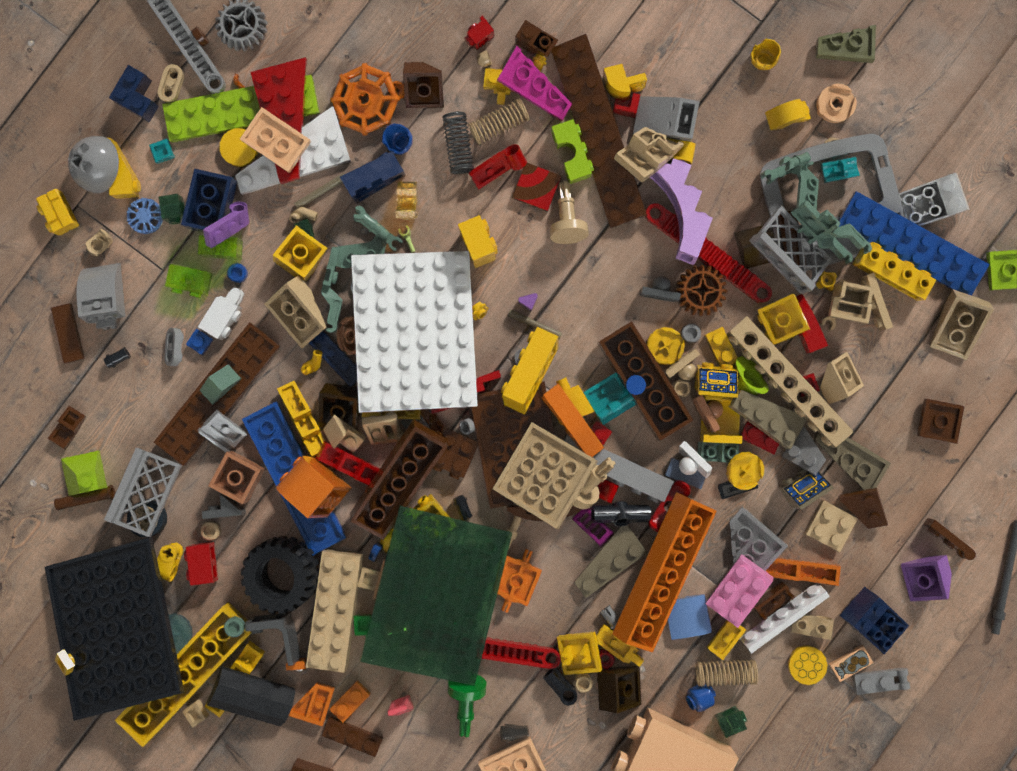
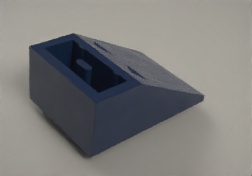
[840,586,909,655]

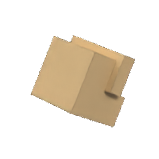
[828,281,874,324]

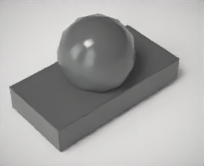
[640,276,681,303]

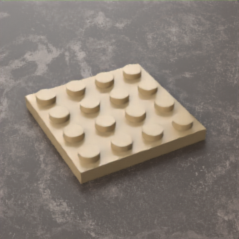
[493,422,598,529]

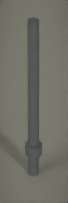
[991,520,1017,635]

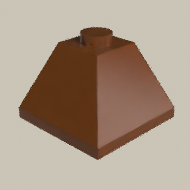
[403,62,444,108]

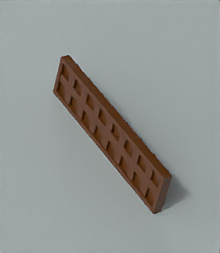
[154,322,281,466]

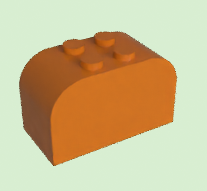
[276,456,352,518]

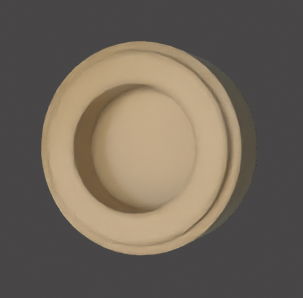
[200,521,221,541]

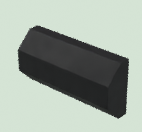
[206,666,296,727]

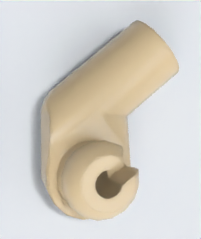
[289,207,318,224]

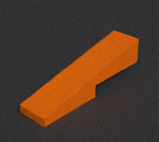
[541,383,604,457]
[766,558,841,586]

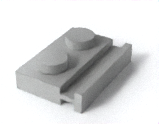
[198,410,247,452]

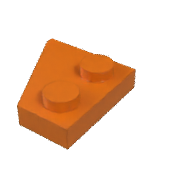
[289,682,335,727]

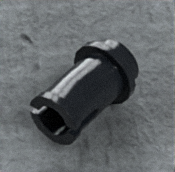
[104,347,131,368]
[453,495,473,521]

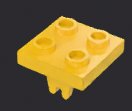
[557,632,602,675]

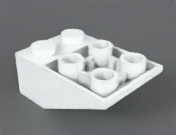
[899,173,970,226]

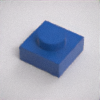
[186,329,214,355]

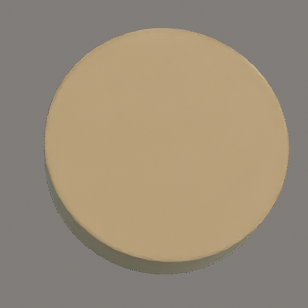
[549,181,589,244]
[573,457,616,509]

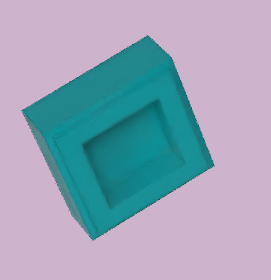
[149,139,175,164]

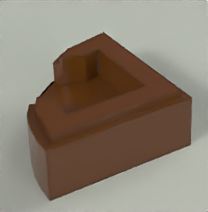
[429,413,444,436]

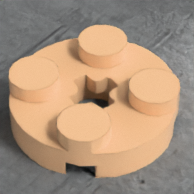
[816,84,857,123]

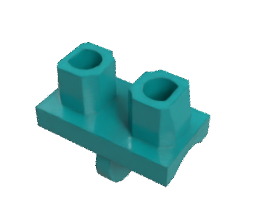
[821,157,860,183]

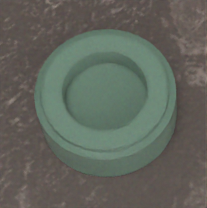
[224,616,245,637]

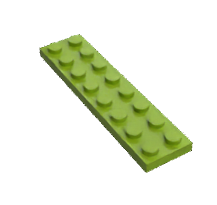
[162,75,320,143]

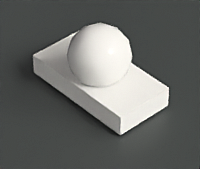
[679,441,712,478]

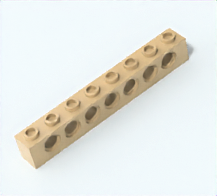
[727,316,853,448]

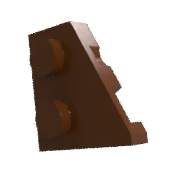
[839,488,888,529]

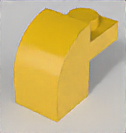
[602,64,647,100]
[765,99,811,130]

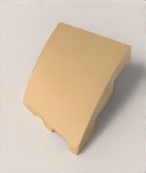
[614,127,684,182]

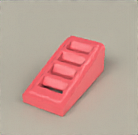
[387,695,414,716]

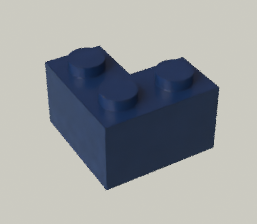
[109,65,159,123]

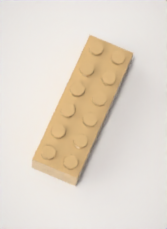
[306,548,364,673]

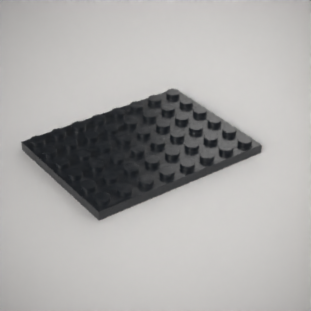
[45,537,184,721]

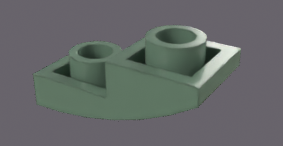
[697,442,739,462]

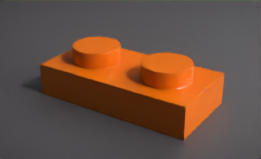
[329,680,371,723]

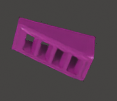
[572,509,614,547]

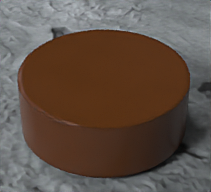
[191,26,209,46]

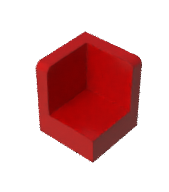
[613,93,641,118]

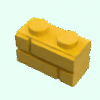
[36,189,79,235]

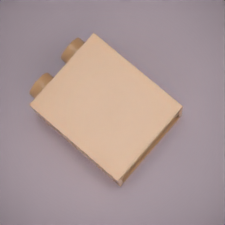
[611,708,739,771]

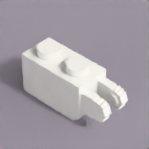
[198,288,245,340]

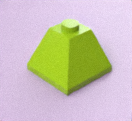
[61,450,107,496]

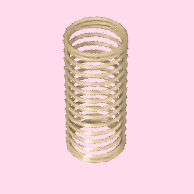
[468,98,529,145]
[696,659,758,687]

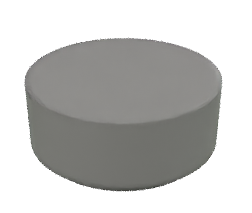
[681,324,701,343]

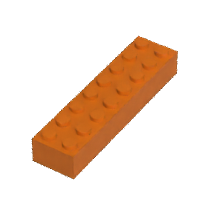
[612,492,717,653]

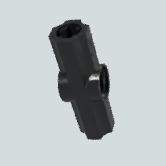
[591,501,651,527]

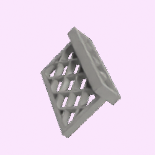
[749,206,832,294]
[104,448,182,537]

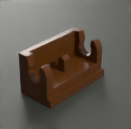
[753,582,795,621]

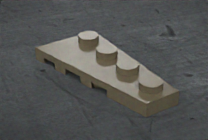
[728,390,807,449]
[813,423,891,490]
[574,525,648,598]

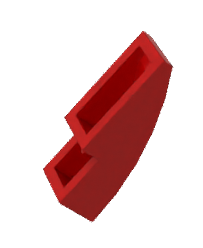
[796,294,828,354]

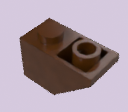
[515,20,558,57]

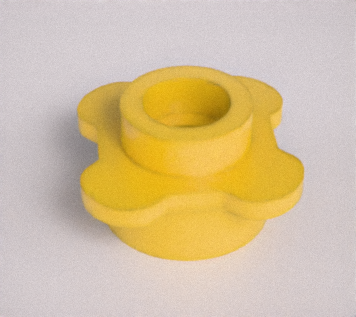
[816,271,837,291]
[472,302,489,321]

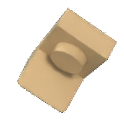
[323,415,366,453]

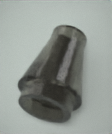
[500,724,529,743]

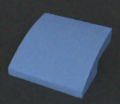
[668,594,712,640]

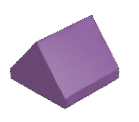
[518,293,538,311]

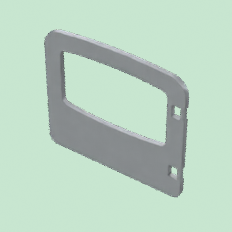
[760,134,904,271]

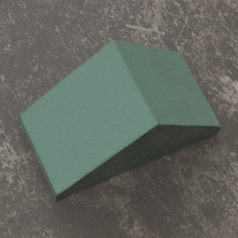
[200,365,242,405]

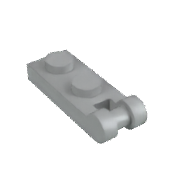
[853,668,910,695]

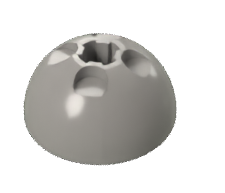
[68,136,119,194]

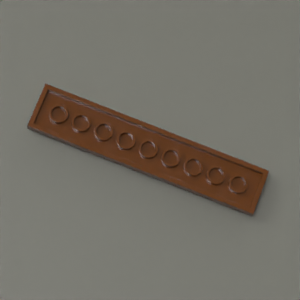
[552,34,647,229]

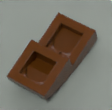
[47,406,86,450]

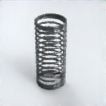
[442,111,474,174]

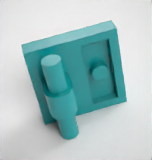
[583,372,636,425]

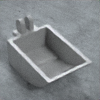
[76,263,126,330]

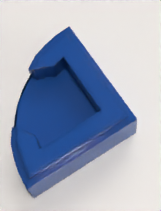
[368,542,383,562]

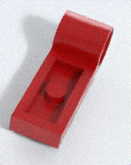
[468,144,527,190]

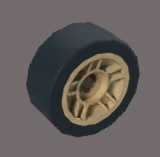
[127,500,167,538]

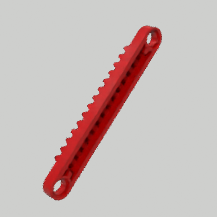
[645,203,772,303]
[408,628,561,669]

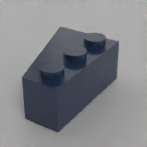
[340,152,405,204]

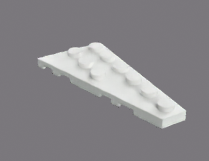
[235,106,351,195]

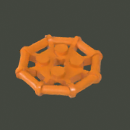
[330,63,400,136]

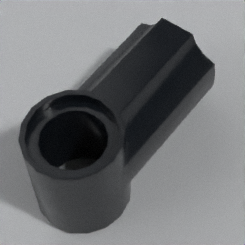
[543,667,577,706]

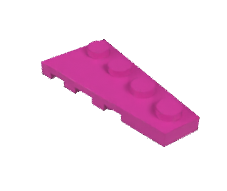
[497,46,572,121]

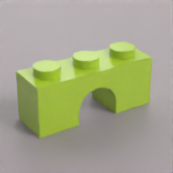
[551,119,594,184]

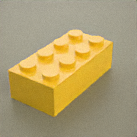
[501,327,559,415]

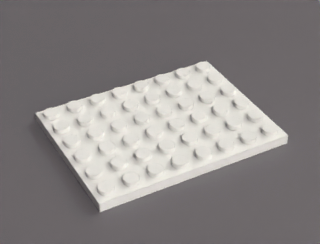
[351,251,478,413]

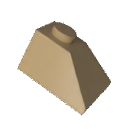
[820,352,864,404]

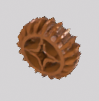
[675,265,728,317]

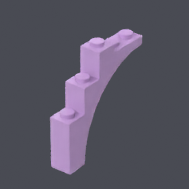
[649,158,713,265]

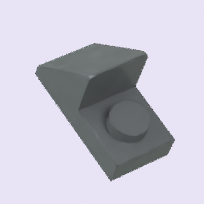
[202,493,246,519]

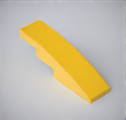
[277,381,325,458]
[204,641,265,718]

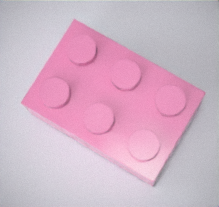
[706,554,774,628]

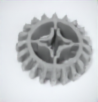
[215,0,268,52]

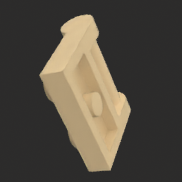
[362,412,404,445]

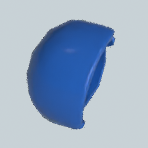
[382,123,413,155]

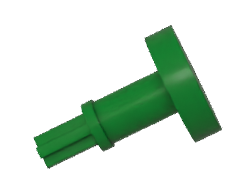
[447,673,487,737]

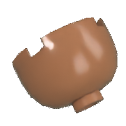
[337,316,356,355]

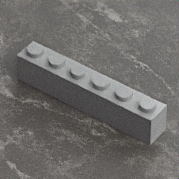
[563,434,674,503]

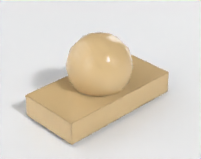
[664,349,700,381]

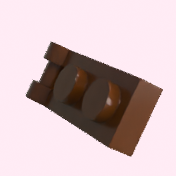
[924,518,976,560]

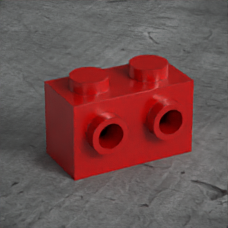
[184,542,218,586]

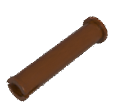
[54,485,116,511]

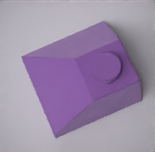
[901,555,952,601]

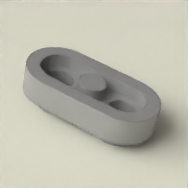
[164,328,184,366]

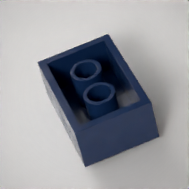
[181,168,237,232]

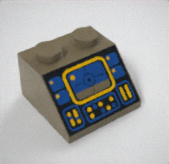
[778,468,834,510]

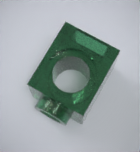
[158,194,185,225]
[715,706,747,738]

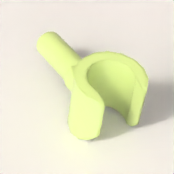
[398,225,415,253]

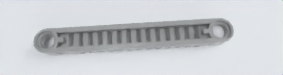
[147,0,226,94]

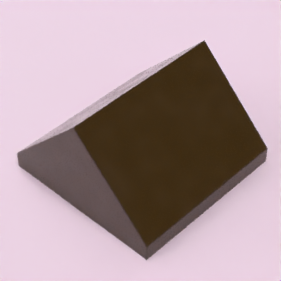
[734,224,781,269]

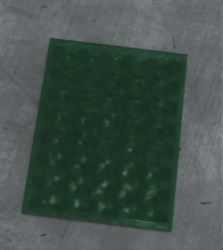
[360,505,512,686]

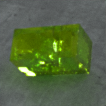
[198,235,243,260]
[165,264,212,298]

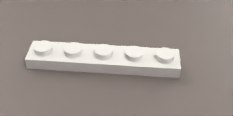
[740,583,830,653]

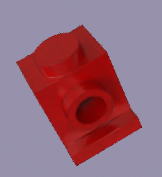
[464,15,494,50]

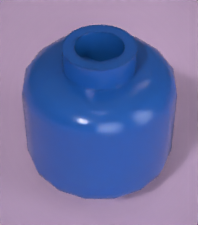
[686,684,716,712]

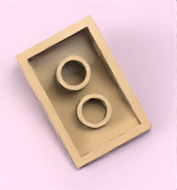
[264,275,326,348]
[930,289,994,360]

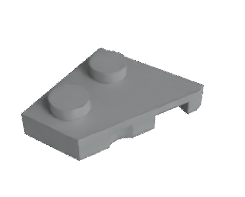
[782,426,826,476]

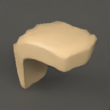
[85,229,113,257]

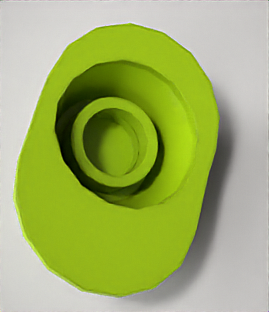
[736,356,769,396]

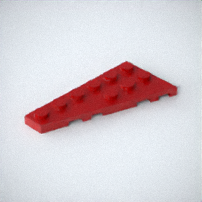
[250,57,307,184]

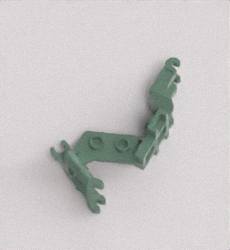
[760,152,872,264]
[321,206,403,333]

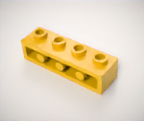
[852,242,936,301]

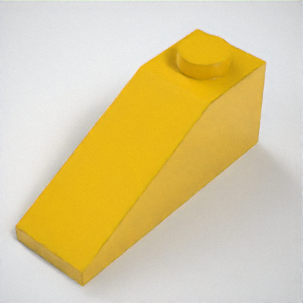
[108,138,141,199]

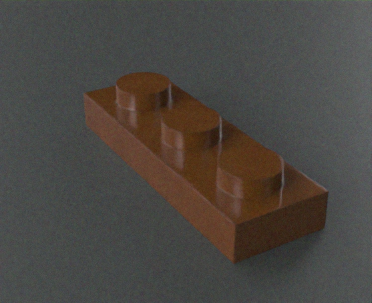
[322,716,383,757]

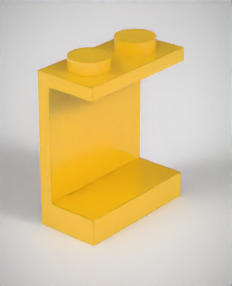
[700,395,742,444]

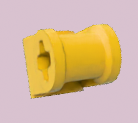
[157,542,184,582]

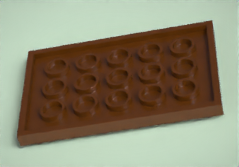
[471,381,555,509]

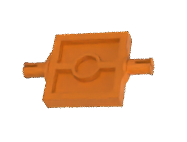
[492,549,542,613]

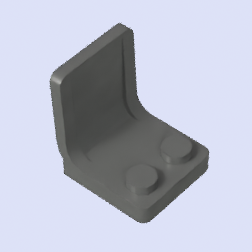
[245,612,300,666]

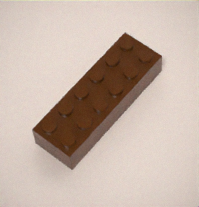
[597,321,693,441]
[350,419,448,540]

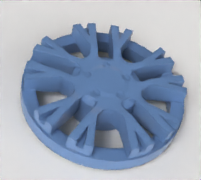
[127,198,164,234]

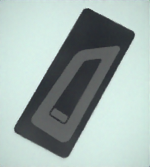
[718,482,758,499]

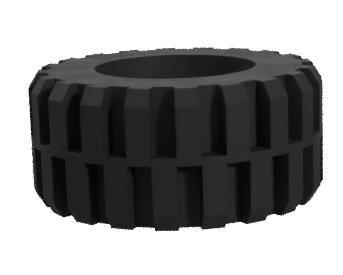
[241,536,319,614]

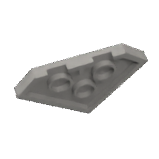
[730,507,788,571]

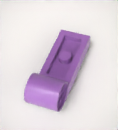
[203,202,250,248]

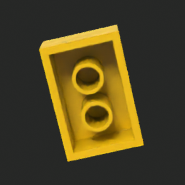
[458,215,498,269]

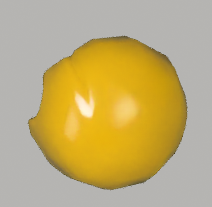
[750,39,781,70]

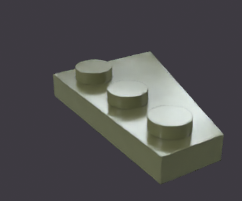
[816,25,876,63]

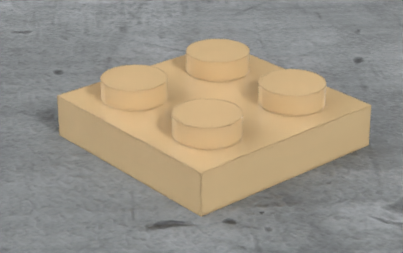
[804,500,858,552]

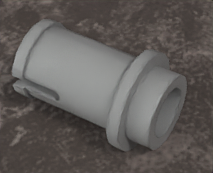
[600,605,619,630]

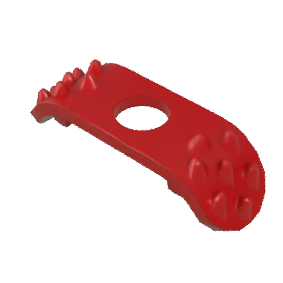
[648,480,691,532]

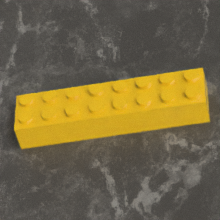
[115,602,251,747]

